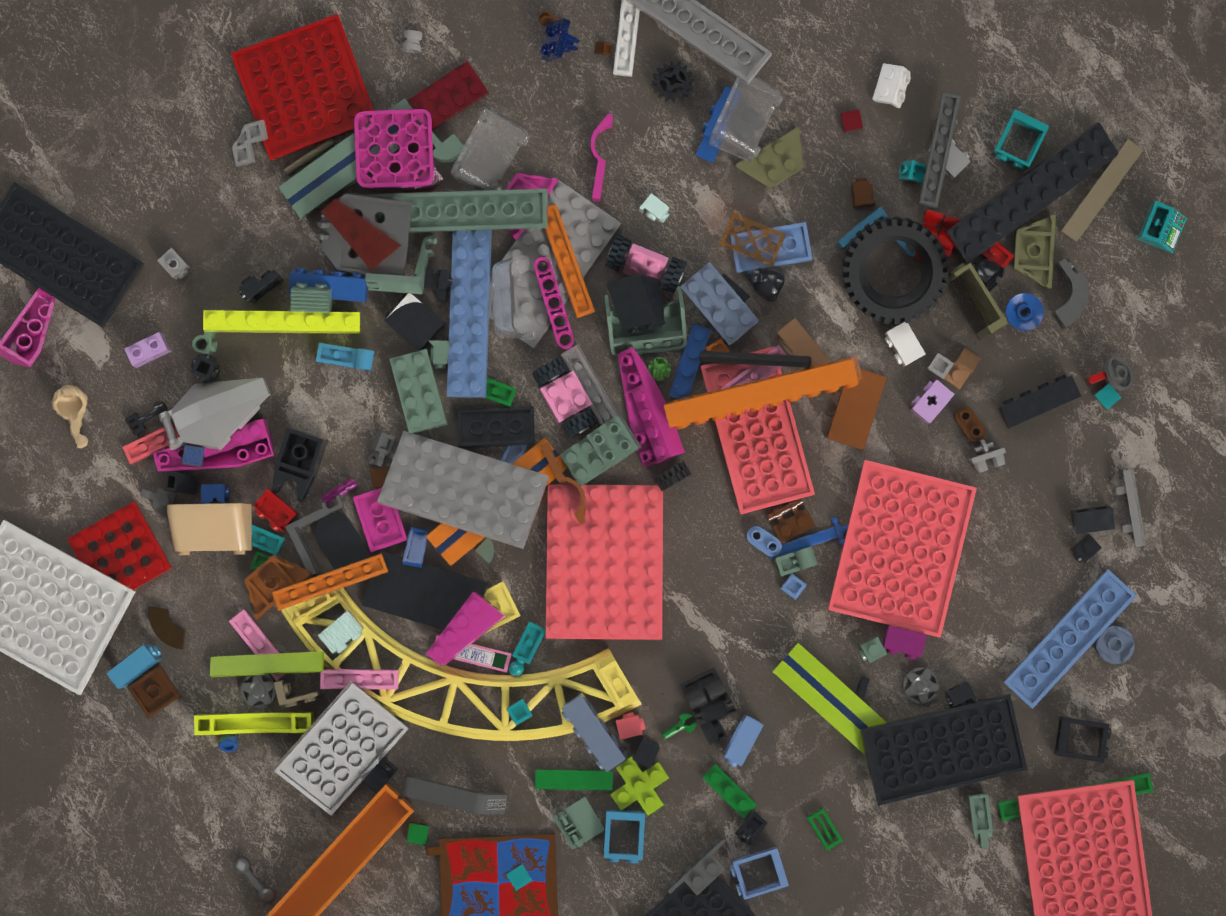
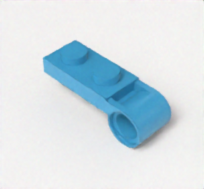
[316,343,375,371]

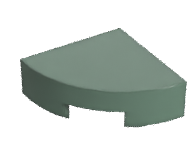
[475,538,494,564]

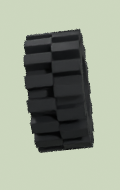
[654,461,691,491]

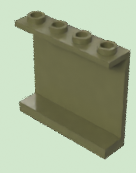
[946,263,1008,341]

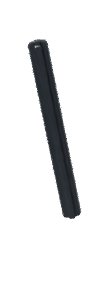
[699,351,812,368]

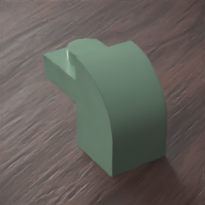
[432,132,467,163]

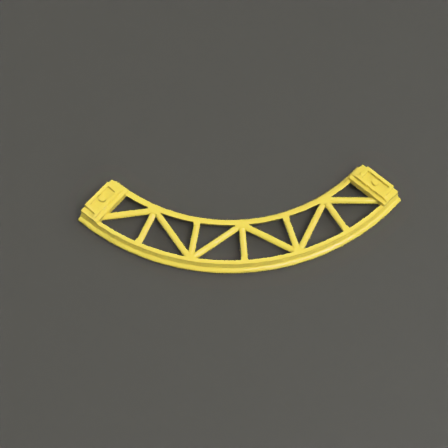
[281,588,641,741]

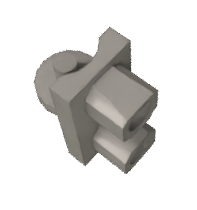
[969,439,1006,473]

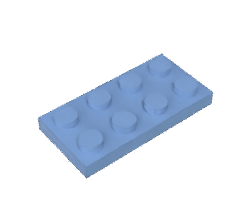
[730,222,813,273]

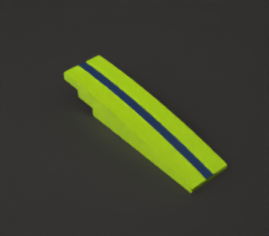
[772,643,887,756]

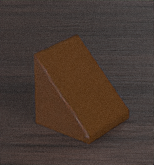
[594,42,613,56]

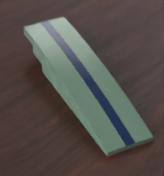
[279,99,421,219]

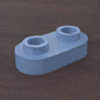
[746,526,782,557]

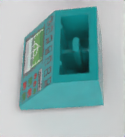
[1137,201,1187,254]

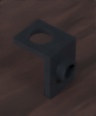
[363,756,398,794]

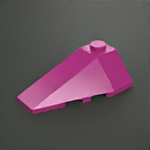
[0,288,56,367]

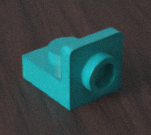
[898,160,926,185]

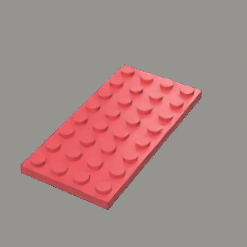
[700,346,815,515]

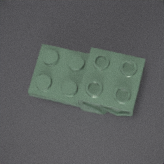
[559,414,641,486]

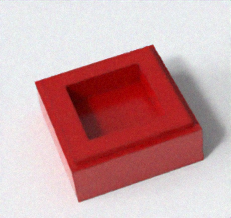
[1085,371,1107,385]

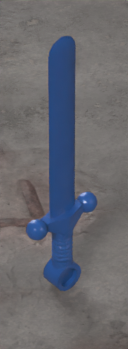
[768,517,848,559]

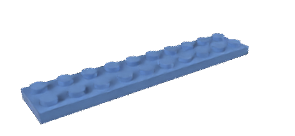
[447,230,492,398]

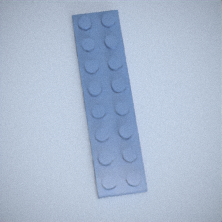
[1003,569,1137,709]

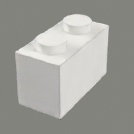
[884,322,925,367]

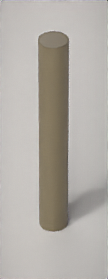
[283,138,335,176]

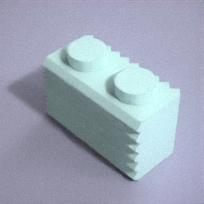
[318,610,364,654]

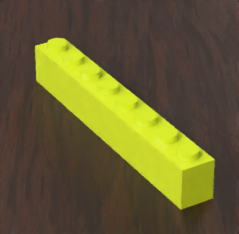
[203,310,360,334]

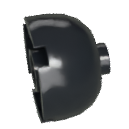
[972,259,1005,293]

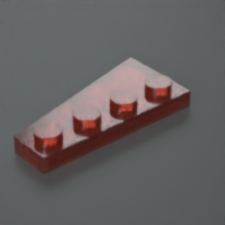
[321,198,402,271]

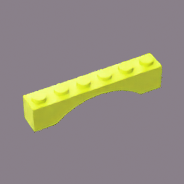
[194,712,314,735]

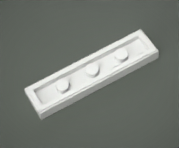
[613,0,640,77]

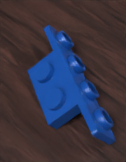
[696,86,742,163]

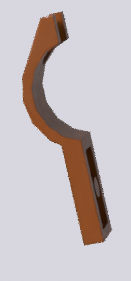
[541,443,587,525]

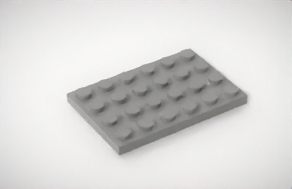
[273,681,409,816]

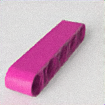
[534,257,574,350]

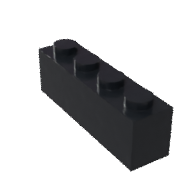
[999,374,1081,428]

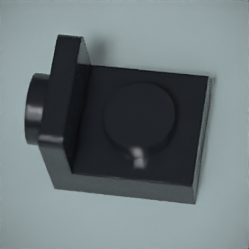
[1071,534,1102,563]
[735,811,768,845]

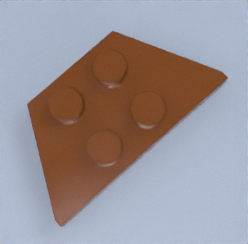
[244,555,311,620]

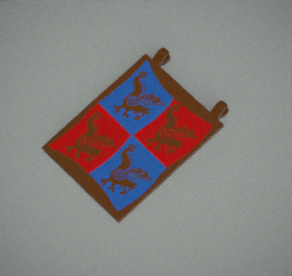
[426,834,558,916]

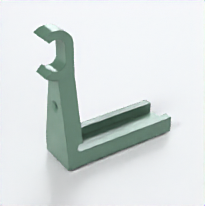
[365,236,437,294]

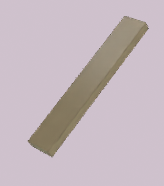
[1060,139,1143,243]

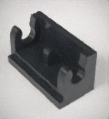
[1071,505,1115,534]

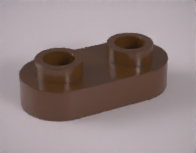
[954,407,985,442]

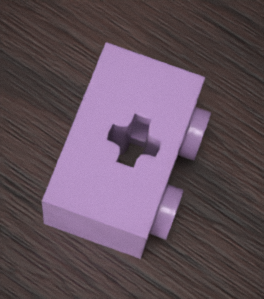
[124,332,171,368]
[910,380,955,425]

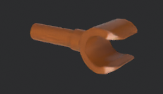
[539,11,567,26]

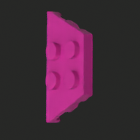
[505,173,559,241]

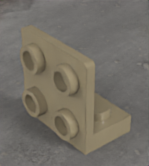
[274,679,322,708]

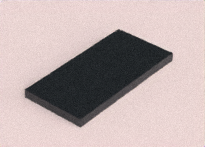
[362,550,489,630]

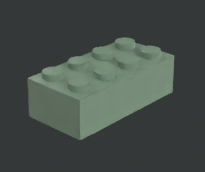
[389,349,448,434]

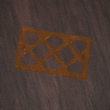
[719,213,786,266]

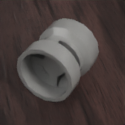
[402,30,422,53]

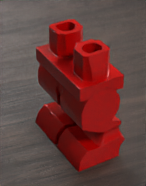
[915,209,960,261]

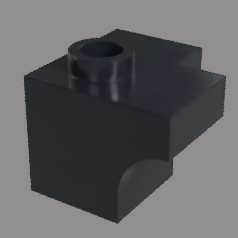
[424,269,453,302]

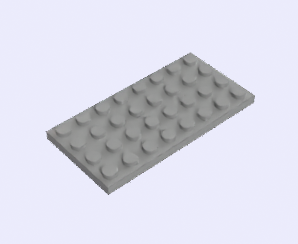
[489,180,621,349]
[377,431,549,549]

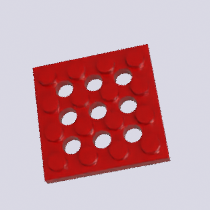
[67,501,172,590]

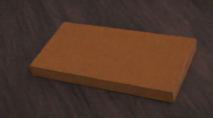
[827,369,887,450]

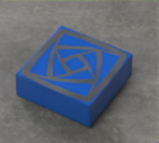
[182,445,205,467]

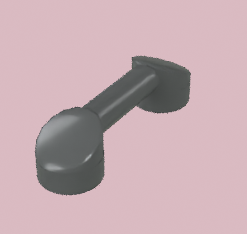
[234,857,276,903]

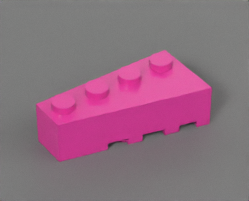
[426,592,507,666]

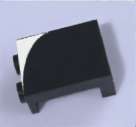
[384,293,446,351]

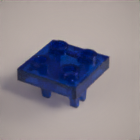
[541,18,580,62]

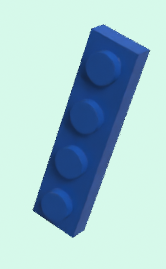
[669,323,711,399]

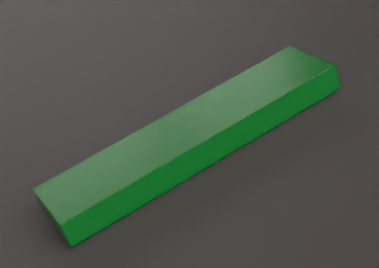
[535,769,613,790]

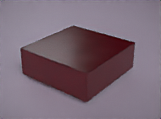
[840,109,863,133]

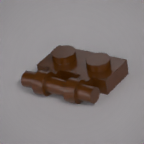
[766,498,816,544]

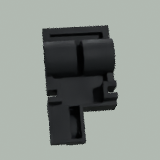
[680,667,736,745]

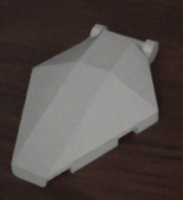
[159,378,271,450]

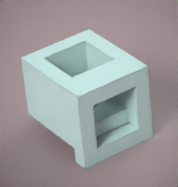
[639,193,670,223]

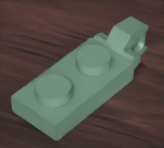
[968,793,993,849]

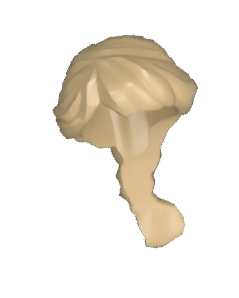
[51,385,88,448]

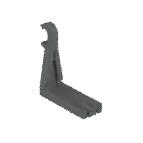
[285,495,343,576]

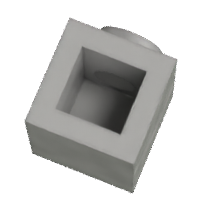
[157,248,190,280]

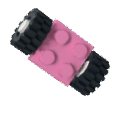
[605,234,687,294]
[532,356,599,438]

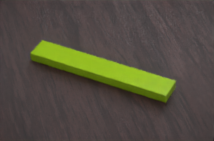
[210,651,324,677]

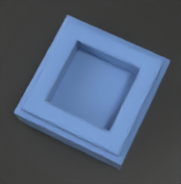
[780,573,807,600]

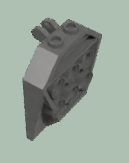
[316,193,412,276]

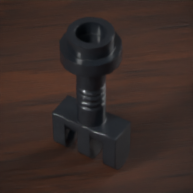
[125,401,168,436]

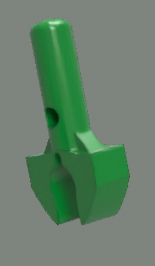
[662,713,697,739]

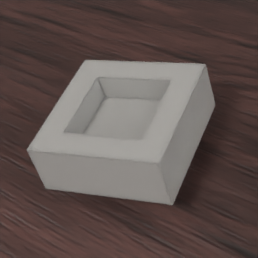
[927,353,954,380]

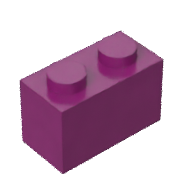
[882,625,927,660]

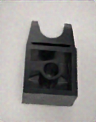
[272,427,328,502]

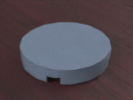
[1095,626,1135,664]

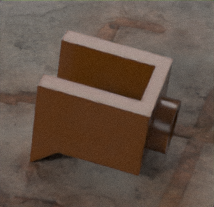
[851,178,877,208]

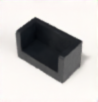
[632,736,660,768]

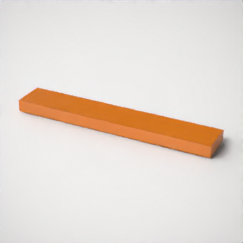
[545,204,595,318]
[271,553,388,611]

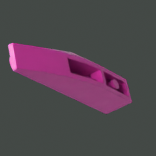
[618,347,685,468]
[153,419,275,472]

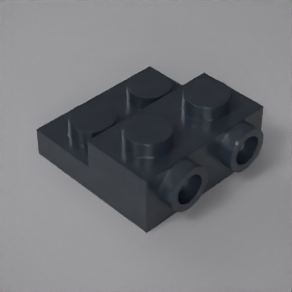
[237,270,284,304]

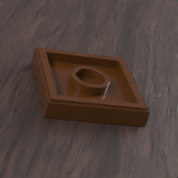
[127,665,182,719]

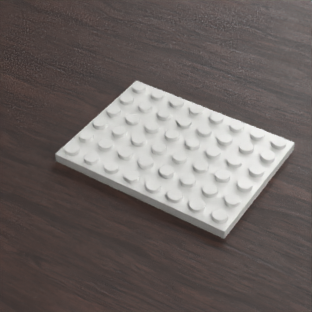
[0,520,136,695]

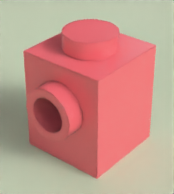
[616,712,645,740]

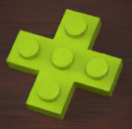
[610,756,669,816]

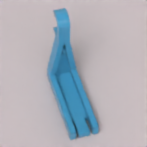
[835,207,916,257]

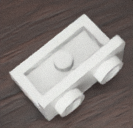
[872,63,911,108]

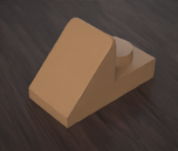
[944,348,981,390]

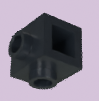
[191,354,220,383]

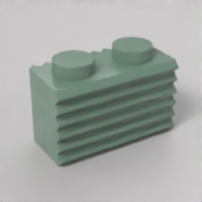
[290,283,332,313]

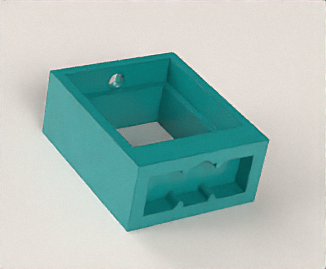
[992,109,1049,171]

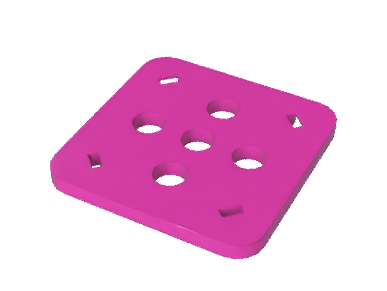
[354,109,434,189]

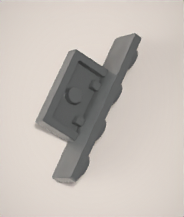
[667,836,727,895]

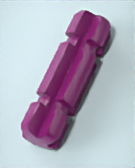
[321,478,357,505]

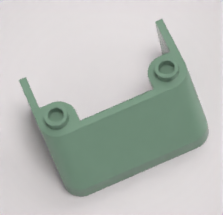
[604,286,687,357]

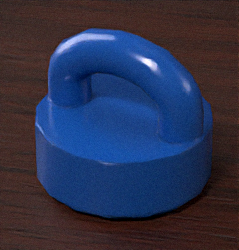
[218,734,238,752]

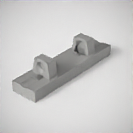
[1116,469,1146,547]

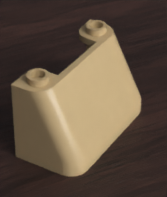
[167,503,252,555]

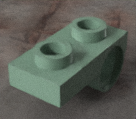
[192,332,218,356]
[775,546,818,576]

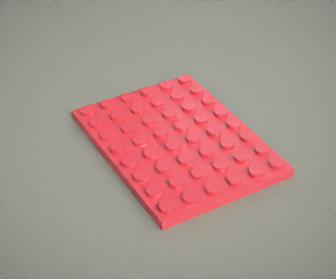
[827,460,977,638]
[546,484,663,640]
[1017,779,1152,916]

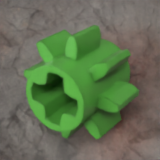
[648,357,671,381]

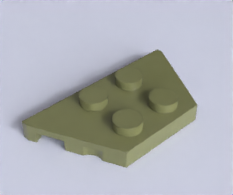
[735,127,803,189]
[1013,215,1056,289]

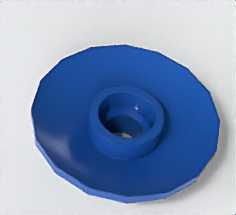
[1006,293,1044,331]

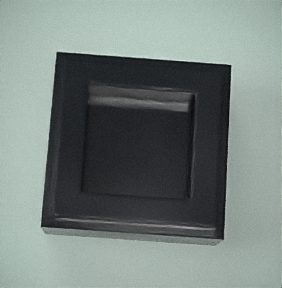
[855,676,870,697]

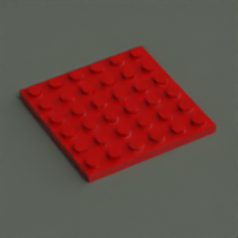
[231,14,374,161]

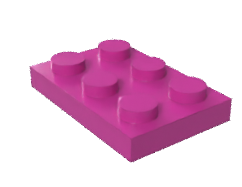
[353,488,408,552]

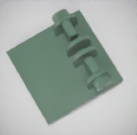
[552,797,605,850]

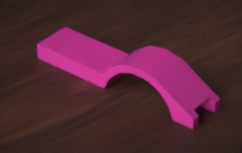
[591,114,613,202]

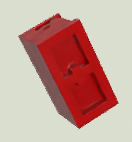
[252,488,299,531]

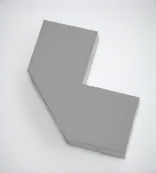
[232,120,268,167]

